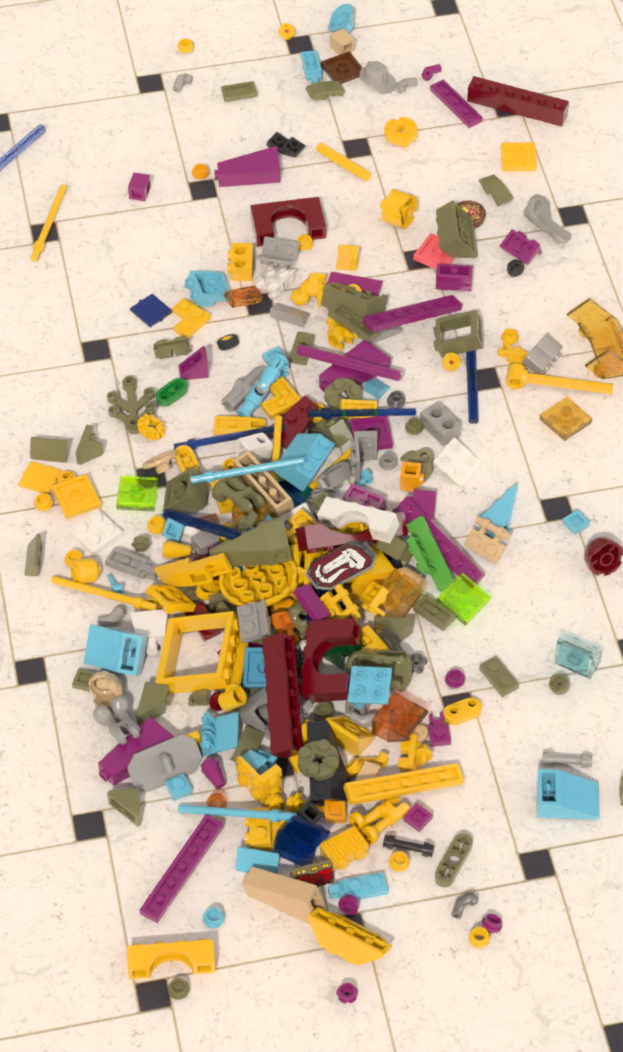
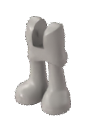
[93,696,140,745]

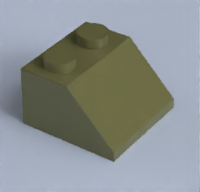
[163,467,208,515]

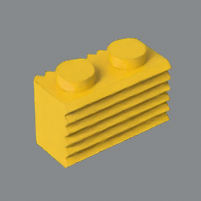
[320,826,369,872]

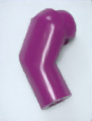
[421,64,442,81]

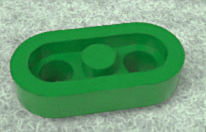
[155,378,188,407]

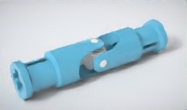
[236,353,289,417]

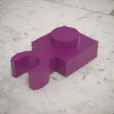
[428,712,451,747]

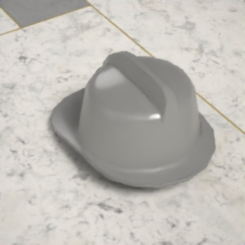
[359,61,396,94]

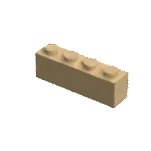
[233,450,294,518]

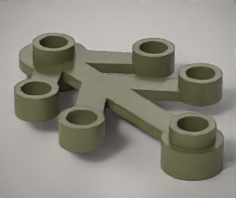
[107,376,157,434]

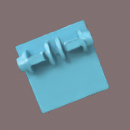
[347,666,392,709]
[200,712,239,757]

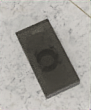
[375,623,403,651]

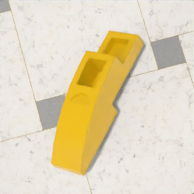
[154,553,232,587]

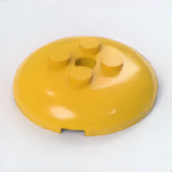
[219,561,297,607]

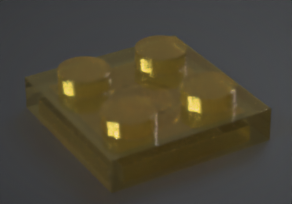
[539,397,592,441]

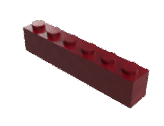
[467,76,569,127]
[262,633,303,759]

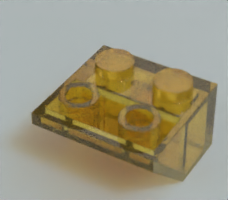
[379,568,425,618]

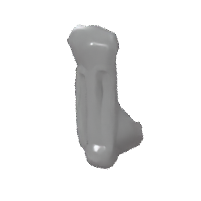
[523,194,572,244]

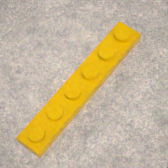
[343,763,464,805]

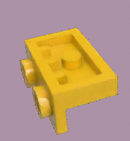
[358,580,389,617]

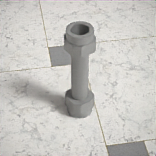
[542,751,592,768]

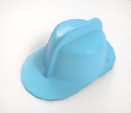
[328,3,354,33]

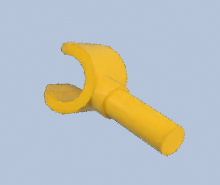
[359,752,389,768]

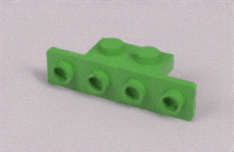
[406,516,456,592]

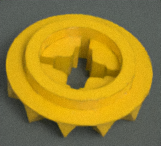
[137,414,166,441]

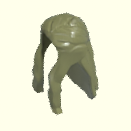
[346,648,413,692]

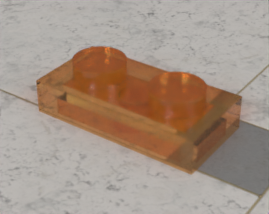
[224,285,264,308]

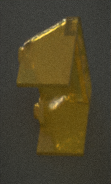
[567,298,623,379]

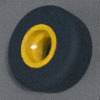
[217,334,239,350]

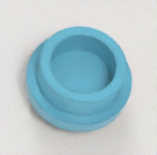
[203,907,224,929]

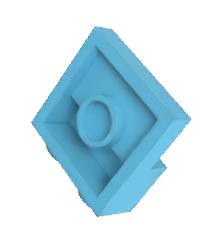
[185,271,233,306]

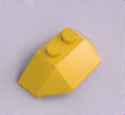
[307,907,392,966]

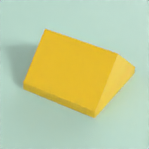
[325,715,376,758]

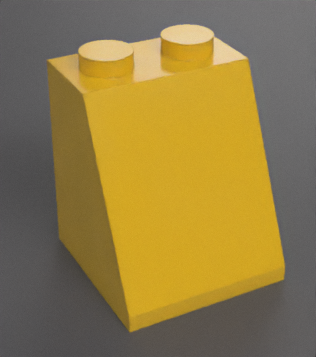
[335,544,396,601]

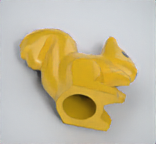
[290,273,326,308]
[326,317,360,350]

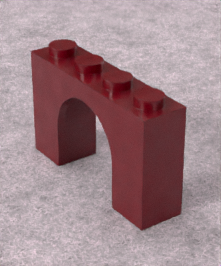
[250,197,326,247]
[299,618,361,702]

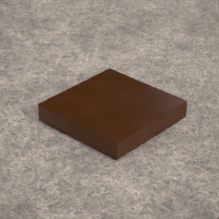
[320,51,362,84]

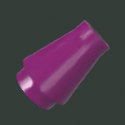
[200,758,226,789]

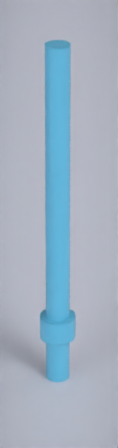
[191,457,305,484]
[178,805,297,822]

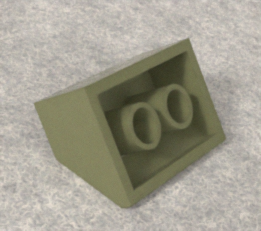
[436,200,478,258]

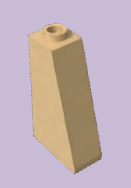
[242,867,327,924]

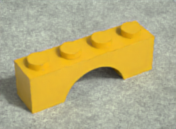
[127,938,215,979]

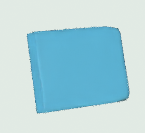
[364,378,390,399]

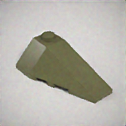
[209,517,292,566]

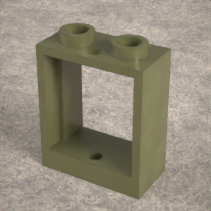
[433,310,483,358]

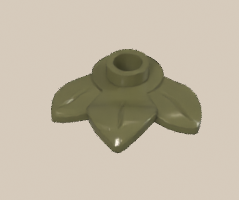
[400,449,434,482]

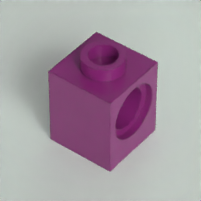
[128,172,151,202]

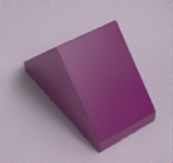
[179,346,208,380]

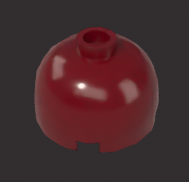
[584,536,623,576]

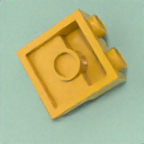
[245,807,292,852]

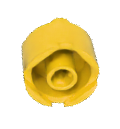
[380,189,418,229]

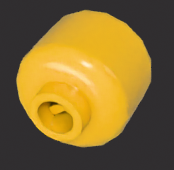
[70,558,101,584]

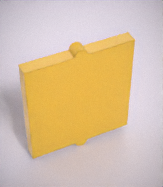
[18,461,61,495]

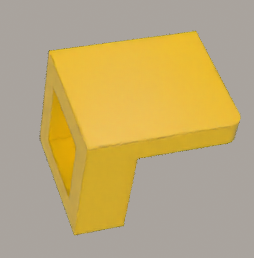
[336,244,359,271]

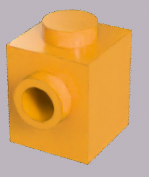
[400,461,424,492]

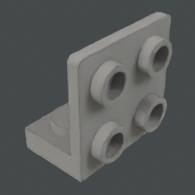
[256,236,300,268]
[350,431,377,484]

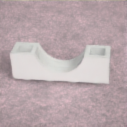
[317,497,399,543]

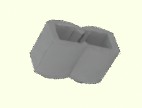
[522,334,563,374]

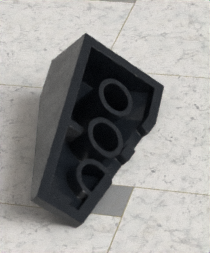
[307,721,351,804]

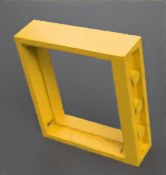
[155,611,240,694]

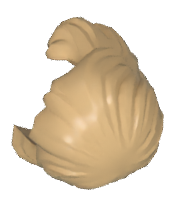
[88,671,123,711]

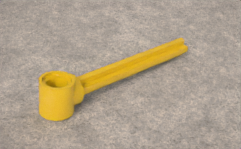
[506,363,613,394]
[218,630,249,712]

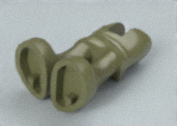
[212,476,265,513]

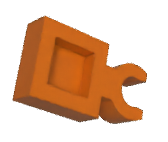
[270,611,299,644]

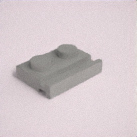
[237,599,271,643]

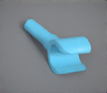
[356,469,373,487]
[107,574,123,594]

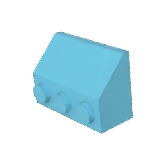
[272,434,335,491]

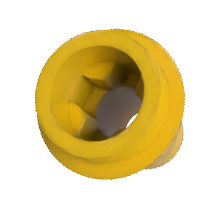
[162,540,191,559]

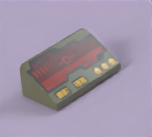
[290,859,334,887]

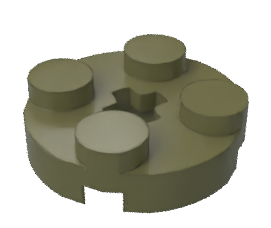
[324,378,362,415]
[298,739,339,781]

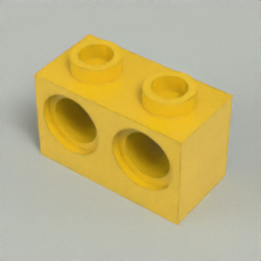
[227,243,253,281]

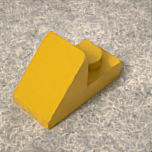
[361,625,390,651]

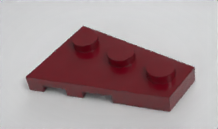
[266,395,318,449]

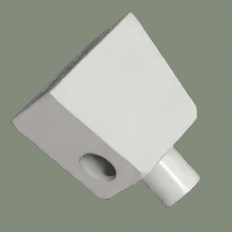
[235,433,273,464]
[130,609,168,655]

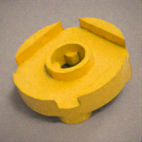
[384,117,418,148]

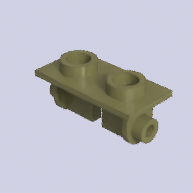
[153,336,191,359]

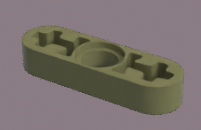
[435,833,473,887]

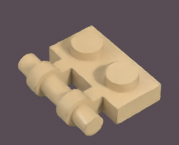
[464,516,512,563]

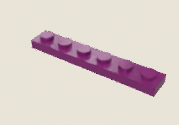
[363,295,462,333]
[394,496,485,589]
[139,814,224,923]

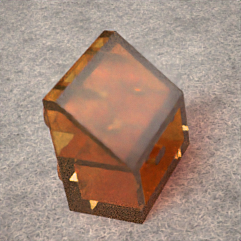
[372,692,429,743]

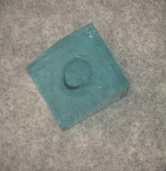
[554,635,602,679]

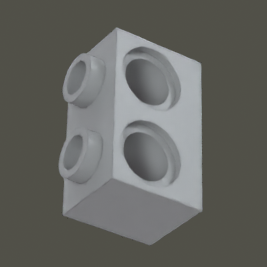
[420,402,461,447]

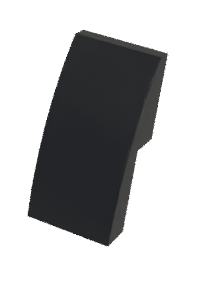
[266,132,306,158]

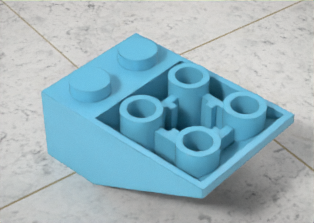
[83,624,148,676]
[536,769,599,820]

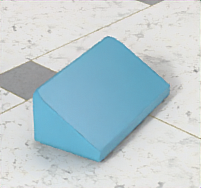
[236,847,280,874]

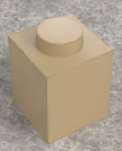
[330,28,355,55]

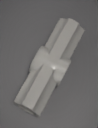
[221,366,264,412]

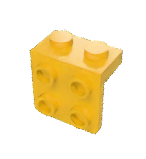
[236,756,283,805]

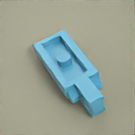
[300,50,322,84]
[328,872,388,900]

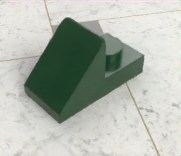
[323,638,361,670]

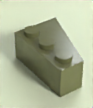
[321,282,388,318]

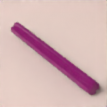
[297,345,402,381]

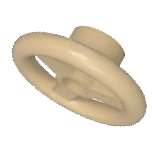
[142,450,177,474]

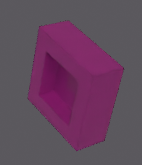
[403,803,433,832]

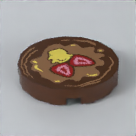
[457,200,486,228]

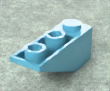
[479,484,518,539]

